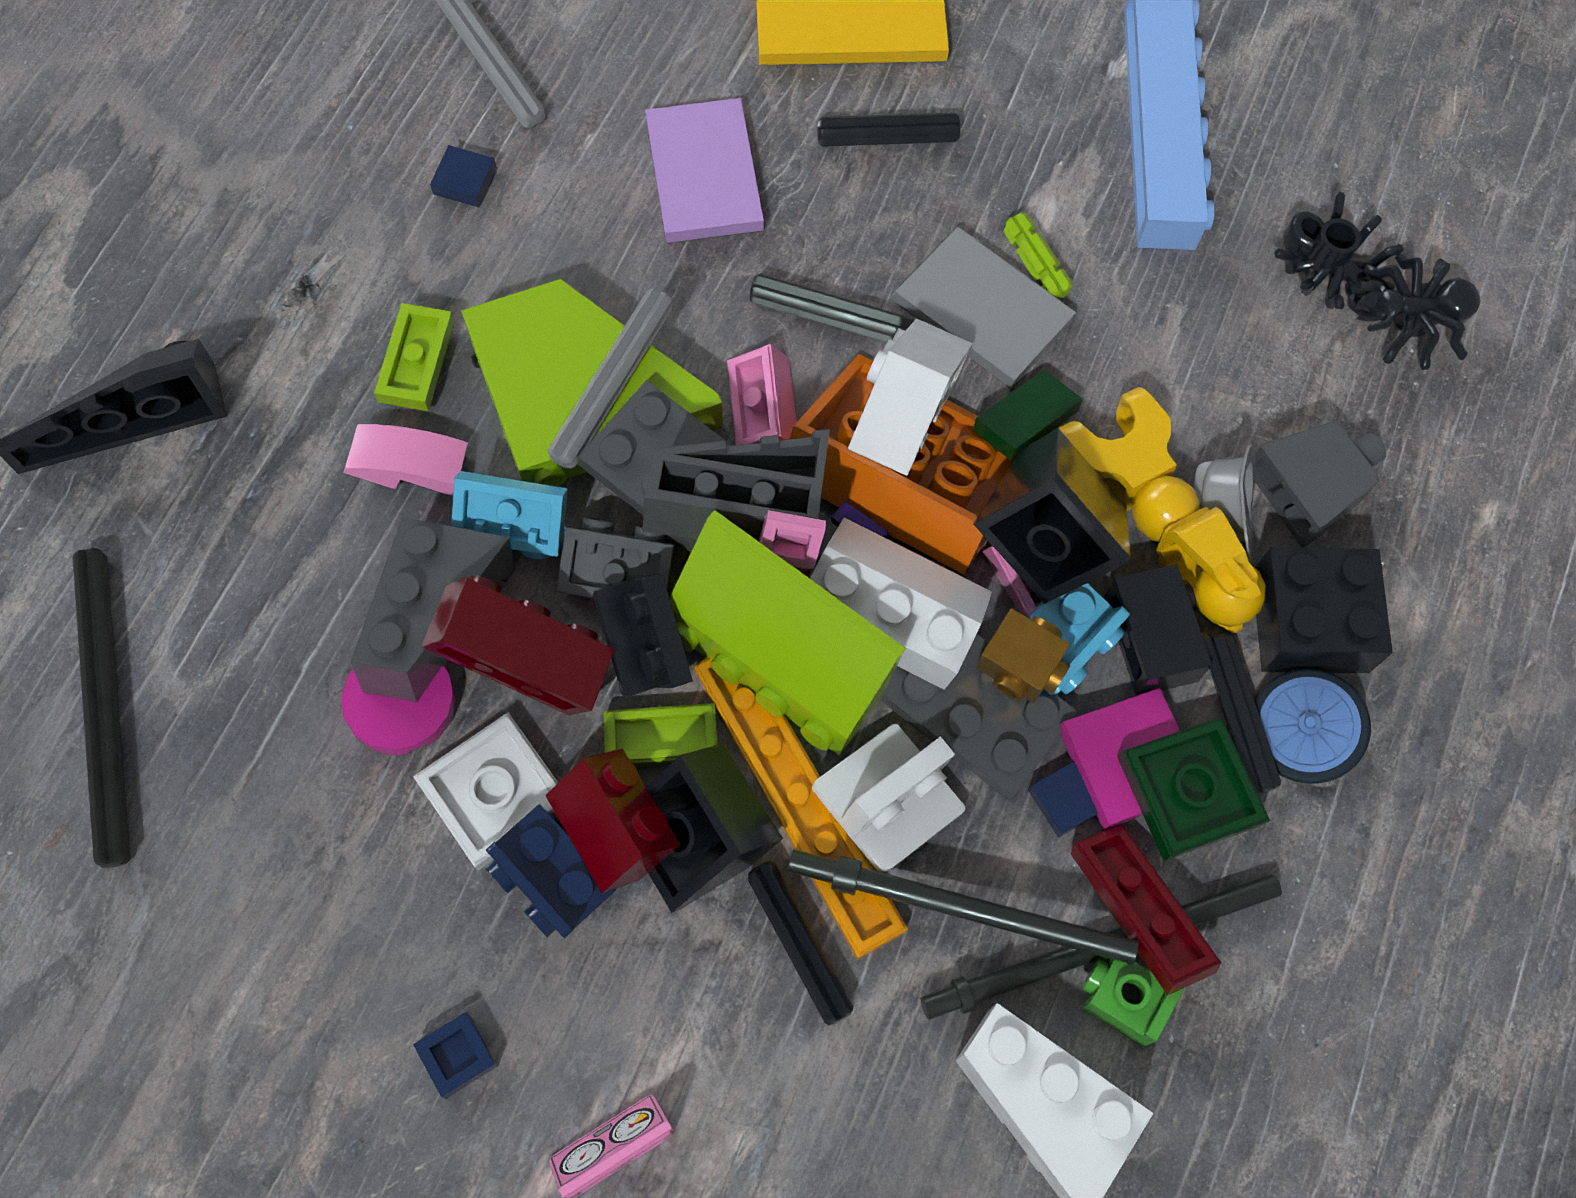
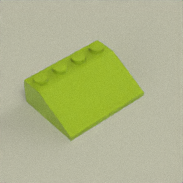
[669,510,906,756]

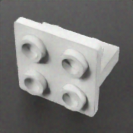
[812,724,965,874]

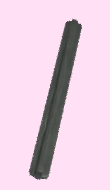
[72,548,130,868]

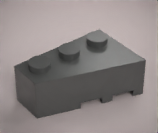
[642,429,830,541]
[351,517,516,702]

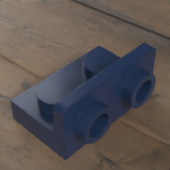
[485,804,616,939]

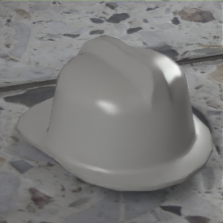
[1193,444,1256,567]

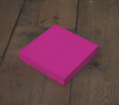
[1059,688,1180,830]

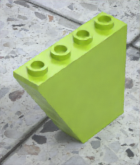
[461,279,723,487]

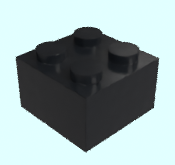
[1255,547,1393,673]

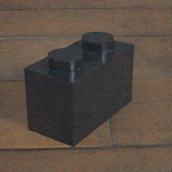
[1104,564,1214,696]

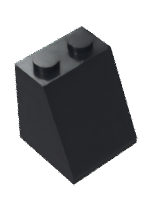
[973,428,1130,604]

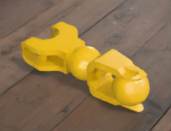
[1053,387,1265,633]

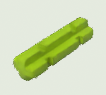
[1004,212,1073,300]

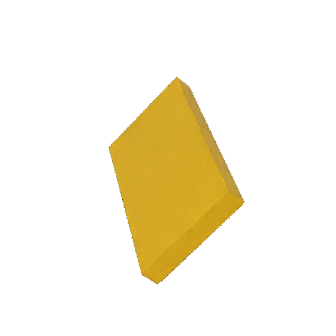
[756,0,949,65]

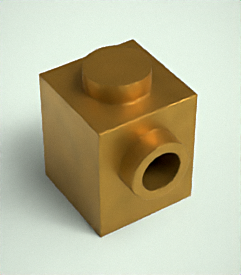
[976,608,1071,703]

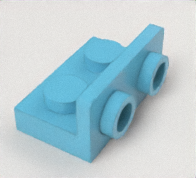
[451,471,568,559]
[1027,583,1130,695]

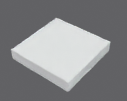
[413,712,558,871]

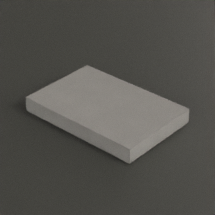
[893,226,1076,389]

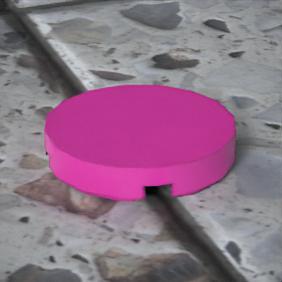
[341,666,456,756]

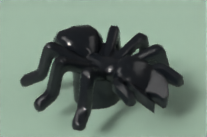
[1274,192,1404,315]
[1354,254,1481,370]

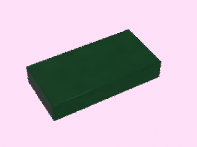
[973,370,1083,461]

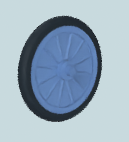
[1255,669,1371,784]

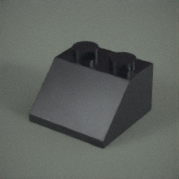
[646,743,783,913]

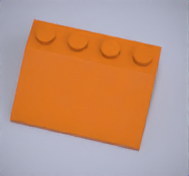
[789,354,1014,575]

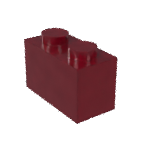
[545,748,680,893]

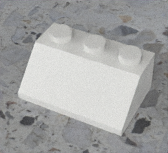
[810,518,992,690]

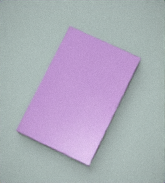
[645,98,764,243]

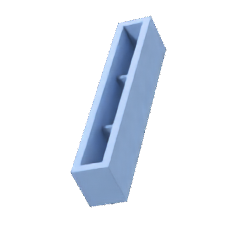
[1124,0,1214,250]

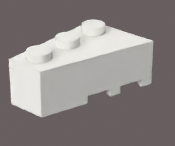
[848,318,973,476]
[956,1003,1153,1198]

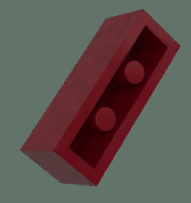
[421,576,615,715]

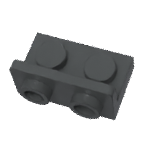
[556,517,679,598]

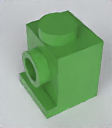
[1081,958,1184,1047]

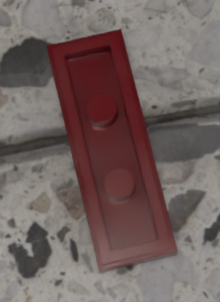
[1070,823,1222,995]

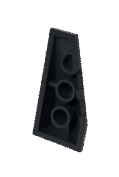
[0,339,227,474]

